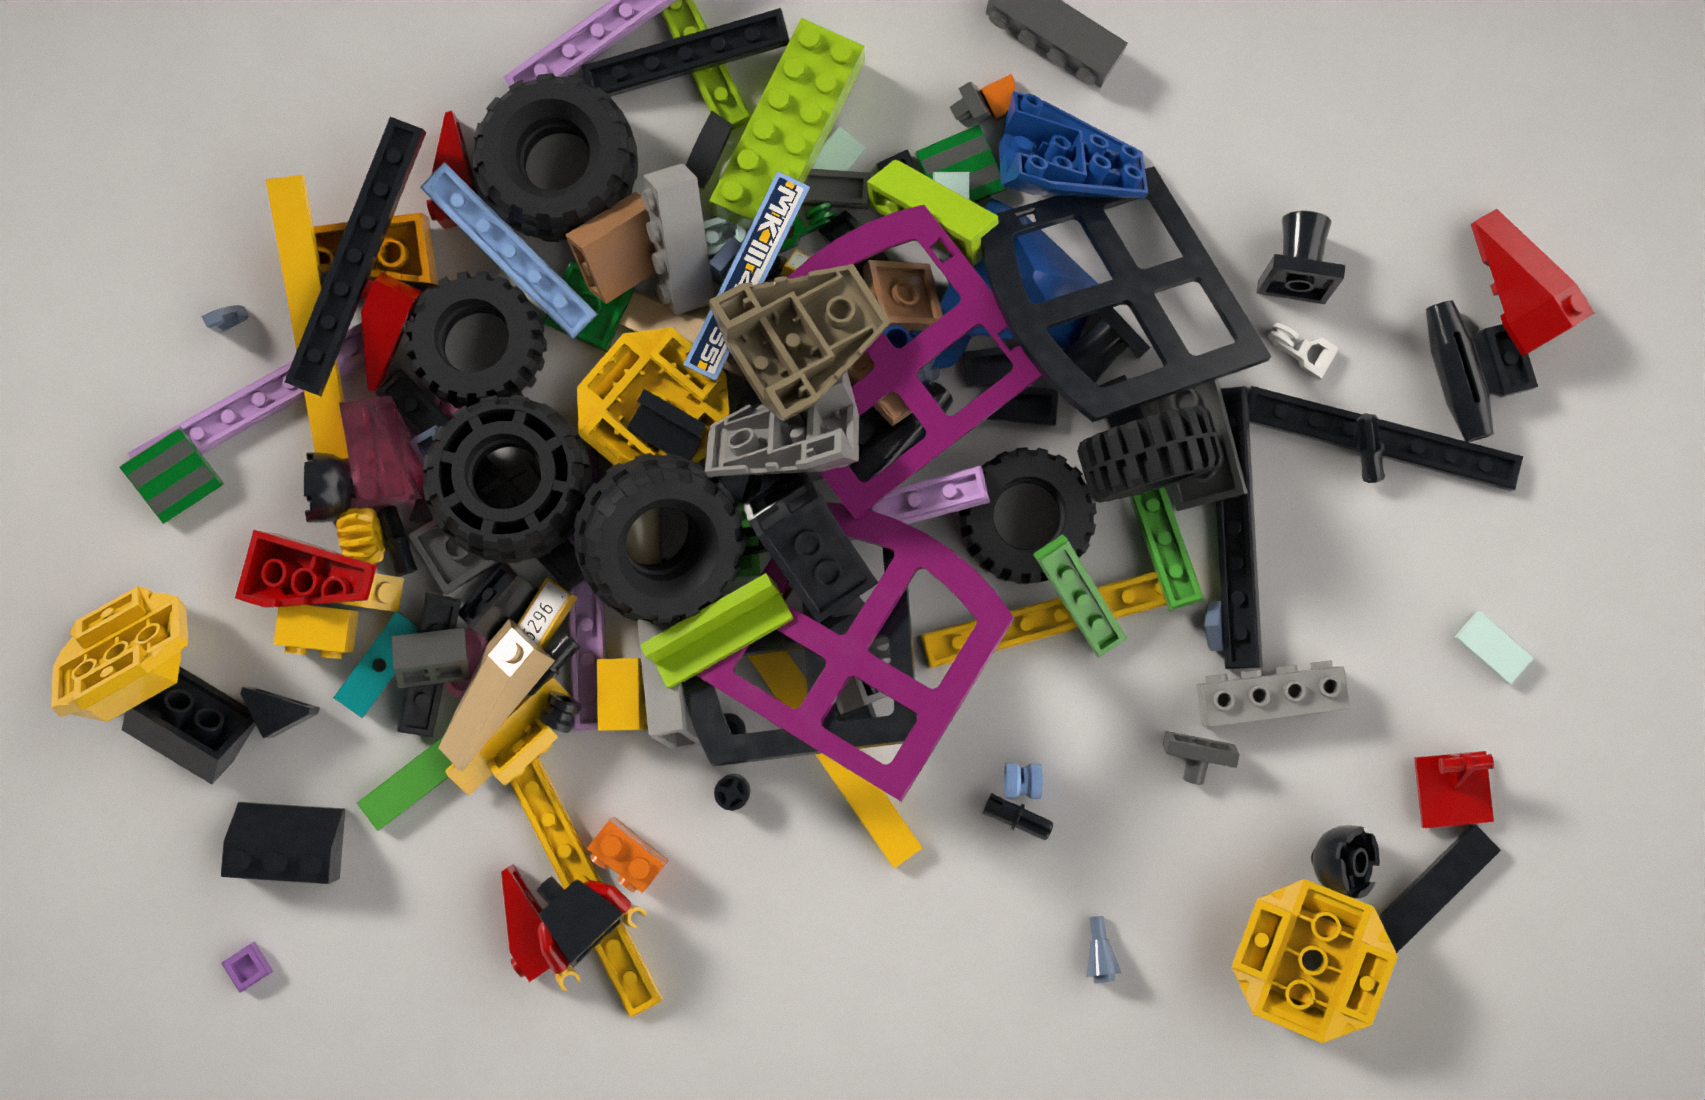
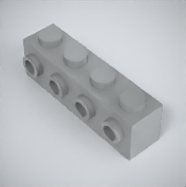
[641,163,714,315]
[1197,660,1350,727]

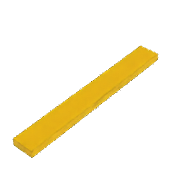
[265,175,354,459]
[920,562,1193,669]
[748,651,923,868]
[510,756,663,1018]

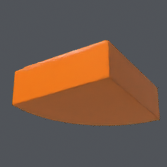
[980,74,1015,123]

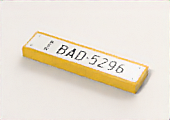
[517,578,578,650]

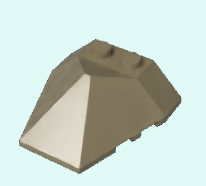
[709,264,891,421]

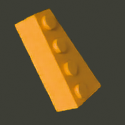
[314,213,439,286]

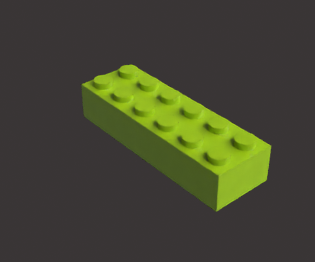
[709,18,865,231]

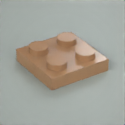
[862,260,943,331]

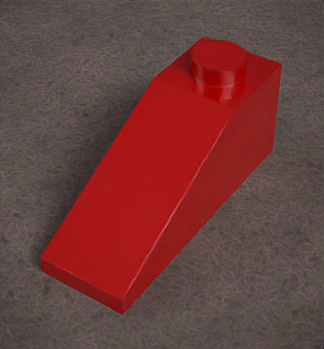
[426,110,479,229]
[360,273,422,392]
[501,864,550,982]

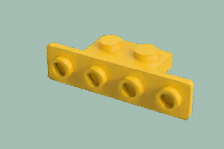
[445,676,572,795]

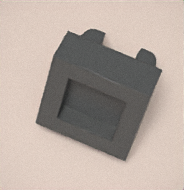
[949,81,993,124]

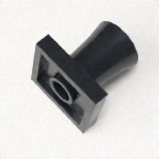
[1256,211,1346,304]
[1063,308,1151,383]

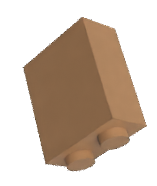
[565,191,656,304]

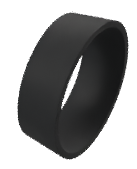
[685,111,733,189]

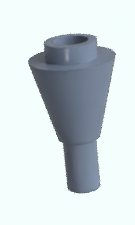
[1086,916,1121,983]

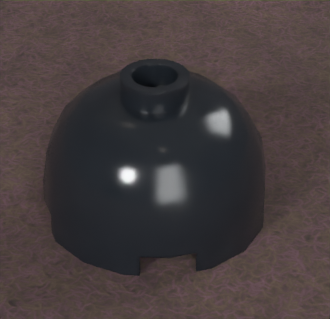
[304,452,359,523]
[1311,825,1380,899]

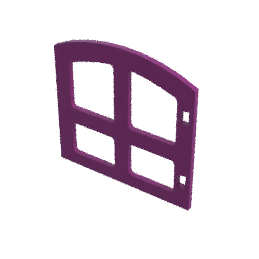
[731,205,1042,519]
[696,502,1015,802]

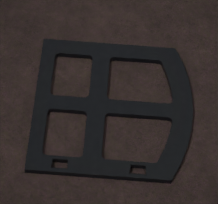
[981,166,1272,422]
[679,527,918,767]

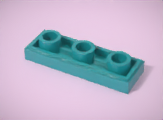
[333,611,418,718]

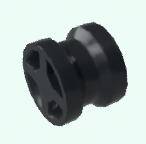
[538,691,582,733]
[714,774,751,811]

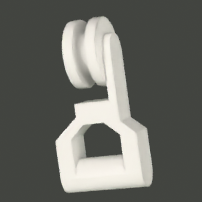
[1267,323,1339,380]

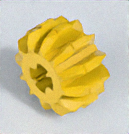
[336,507,386,564]

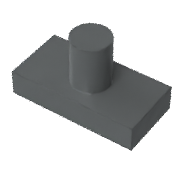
[1163,731,1240,785]

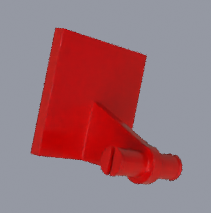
[1414,751,1494,828]

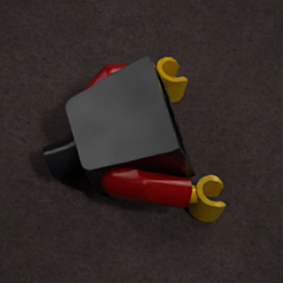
[536,876,646,991]

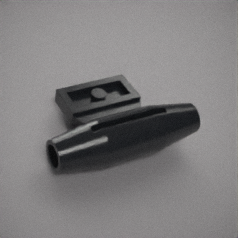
[1426,300,1538,443]
[849,382,953,482]

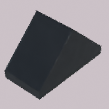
[240,687,320,738]

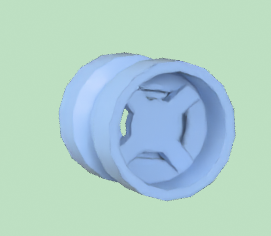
[1004,763,1043,799]

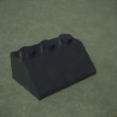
[122,667,256,785]
[221,802,345,884]

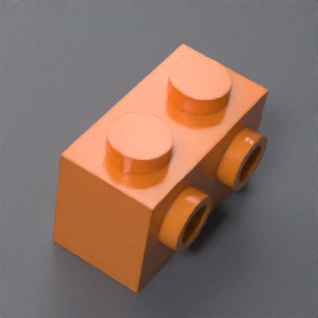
[586,817,669,893]

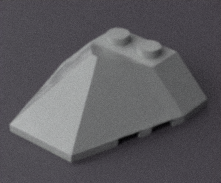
[705,371,859,477]

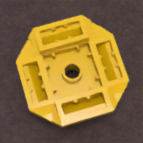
[577,327,730,465]

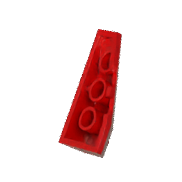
[1470,209,1595,357]
[235,530,377,608]

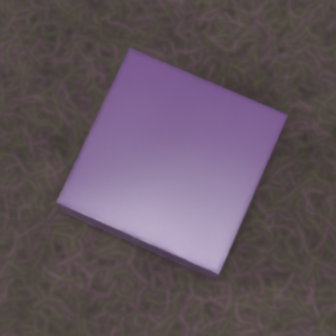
[221,942,273,993]

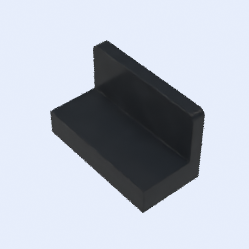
[627,389,709,461]
[459,562,539,641]

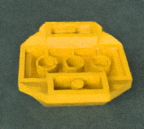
[51,586,189,722]
[1231,878,1398,1043]

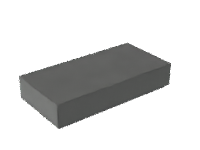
[802,169,871,210]

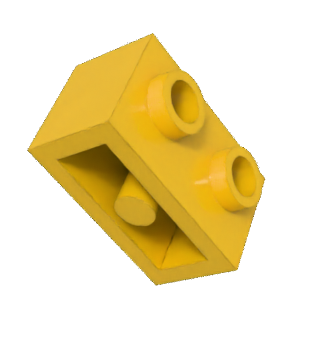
[273,605,359,659]
[597,658,648,731]

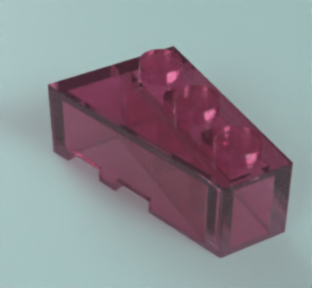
[339,396,425,508]

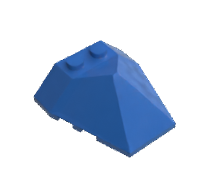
[940,198,1098,348]

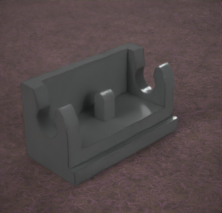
[391,628,470,688]

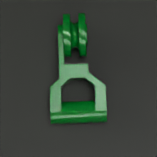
[778,203,835,254]

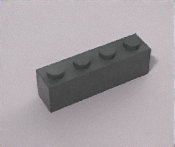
[986,0,1128,88]

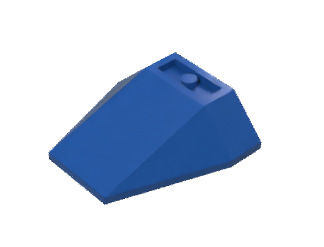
[999,91,1148,198]

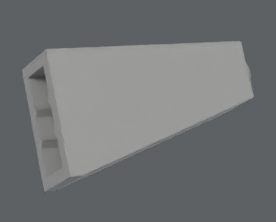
[637,618,701,750]

